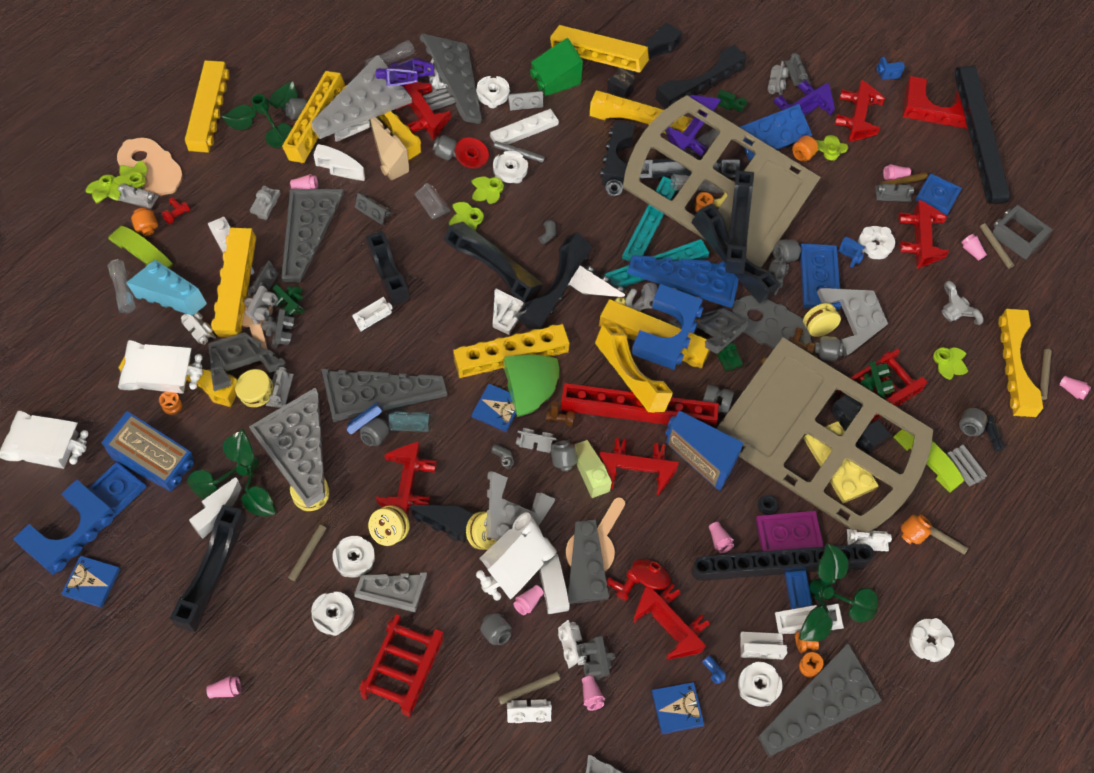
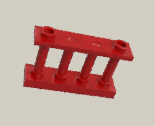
[836,349,928,424]
[359,614,444,717]

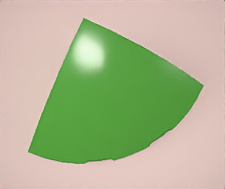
[503,355,559,417]

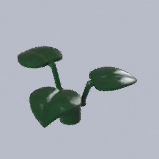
[222,81,298,148]
[187,429,277,516]
[799,544,878,642]

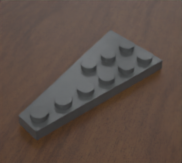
[420,33,482,124]
[281,189,344,282]
[321,369,447,422]
[758,644,882,757]

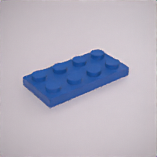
[740,104,812,161]
[800,244,841,310]

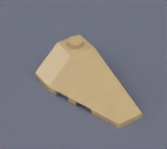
[370,117,409,181]

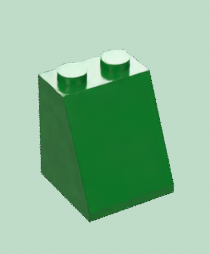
[530,38,583,96]

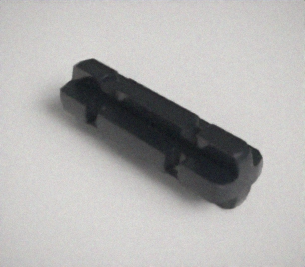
[986,415,1005,452]

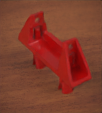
[834,80,885,142]
[395,82,451,140]
[898,200,949,268]
[599,438,679,495]
[376,442,437,517]
[633,584,710,660]

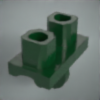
[273,284,305,317]
[717,342,743,372]
[860,361,895,399]

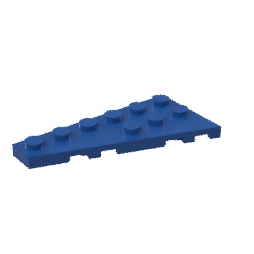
[627,255,739,308]

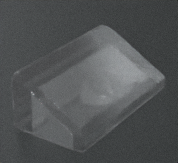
[415,183,450,219]

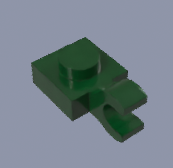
[717,89,747,112]

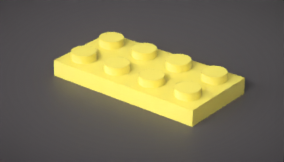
[803,422,878,504]

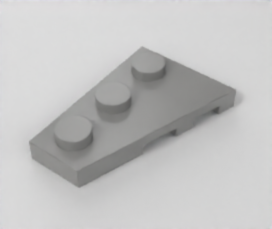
[355,573,427,612]

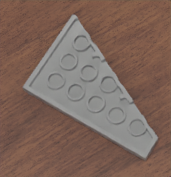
[311,55,412,139]
[249,388,325,508]

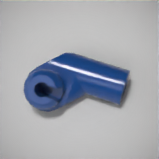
[702,655,726,684]

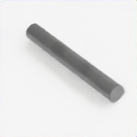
[493,141,545,163]

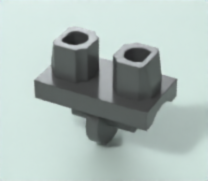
[261,309,294,348]
[580,636,616,680]

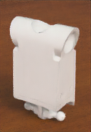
[118,340,203,393]
[0,411,88,469]
[476,513,557,601]

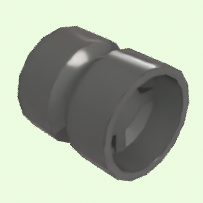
[703,383,734,415]

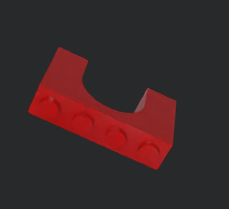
[903,76,968,129]

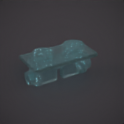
[389,411,429,432]

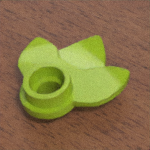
[816,135,848,160]
[113,161,148,189]
[86,174,121,203]
[471,176,504,204]
[449,202,484,231]
[933,348,968,380]

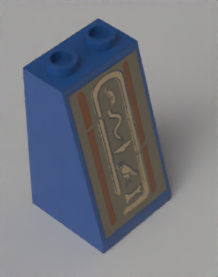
[102,411,195,492]
[665,411,744,491]

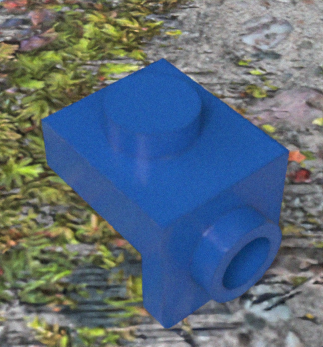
[876,57,905,80]
[838,237,865,268]

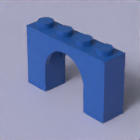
[632,284,704,370]
[13,480,116,576]

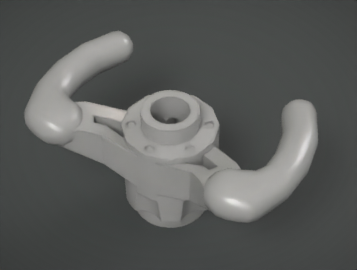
[941,281,984,325]
[625,283,677,312]

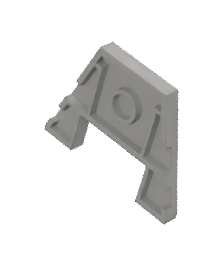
[817,288,888,357]
[486,471,555,541]

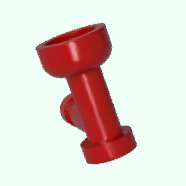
[161,197,190,225]
[606,569,640,601]

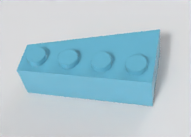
[126,260,207,316]

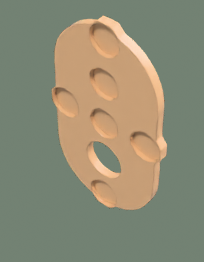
[117,138,183,196]

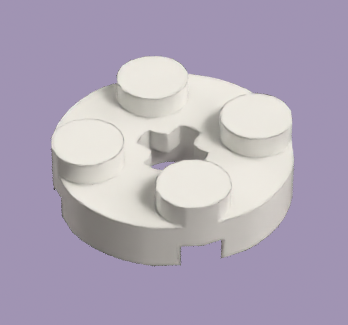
[476,76,510,108]
[493,151,528,183]
[858,226,895,259]
[333,536,375,578]
[311,592,355,636]
[909,618,954,662]
[738,662,782,707]

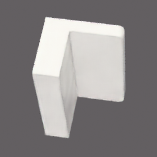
[740,632,787,659]

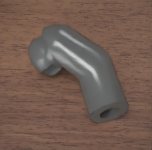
[539,220,556,245]
[491,444,514,469]

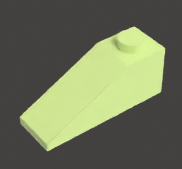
[574,440,612,498]

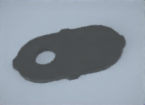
[732,295,812,349]

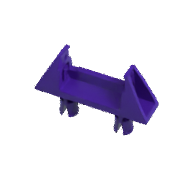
[375,57,434,86]
[773,80,835,116]
[665,95,721,156]

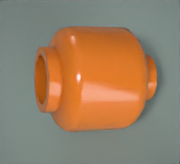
[792,136,818,161]
[131,207,158,236]
[901,514,932,544]

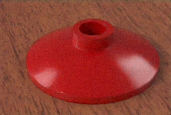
[455,138,489,169]
[632,559,671,589]

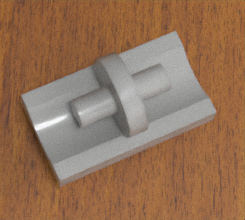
[250,185,281,220]
[244,286,278,325]

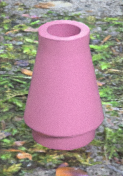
[883,164,911,180]
[290,174,318,189]
[961,234,987,261]
[1059,376,1091,400]
[709,522,734,553]
[514,585,544,615]
[207,675,241,698]
[582,676,605,710]

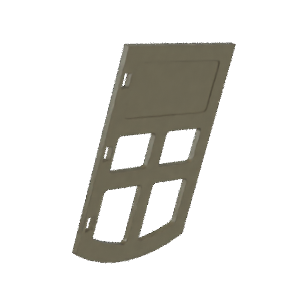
[623,96,821,268]
[717,337,933,533]

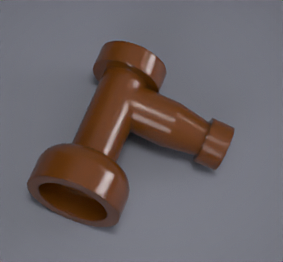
[788,328,815,355]
[546,401,575,427]

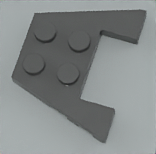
[669,308,748,354]
[208,332,285,391]

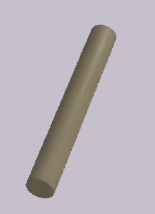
[980,223,1014,269]
[1040,349,1052,400]
[288,525,326,581]
[931,526,968,554]
[498,672,560,705]

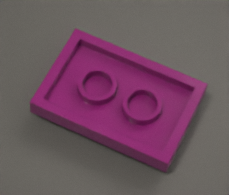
[755,511,824,552]

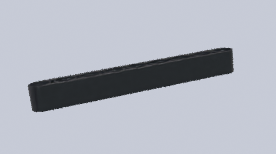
[955,65,1009,204]
[691,544,874,581]

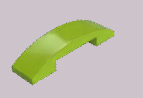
[108,226,173,269]
[894,429,964,493]

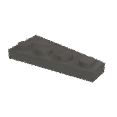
[568,520,609,604]

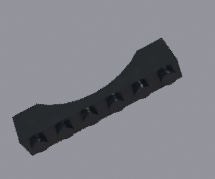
[607,22,682,99]
[655,45,747,109]
[640,157,740,178]
[725,170,754,274]
[691,203,781,304]
[444,222,543,303]
[515,232,592,331]
[170,505,246,632]

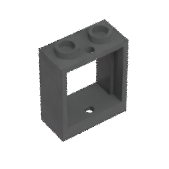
[993,205,1053,260]

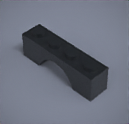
[600,120,635,187]
[366,231,409,306]

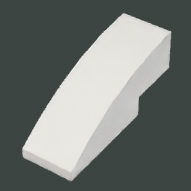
[314,144,365,181]
[189,477,241,539]
[539,554,569,614]
[775,604,844,634]

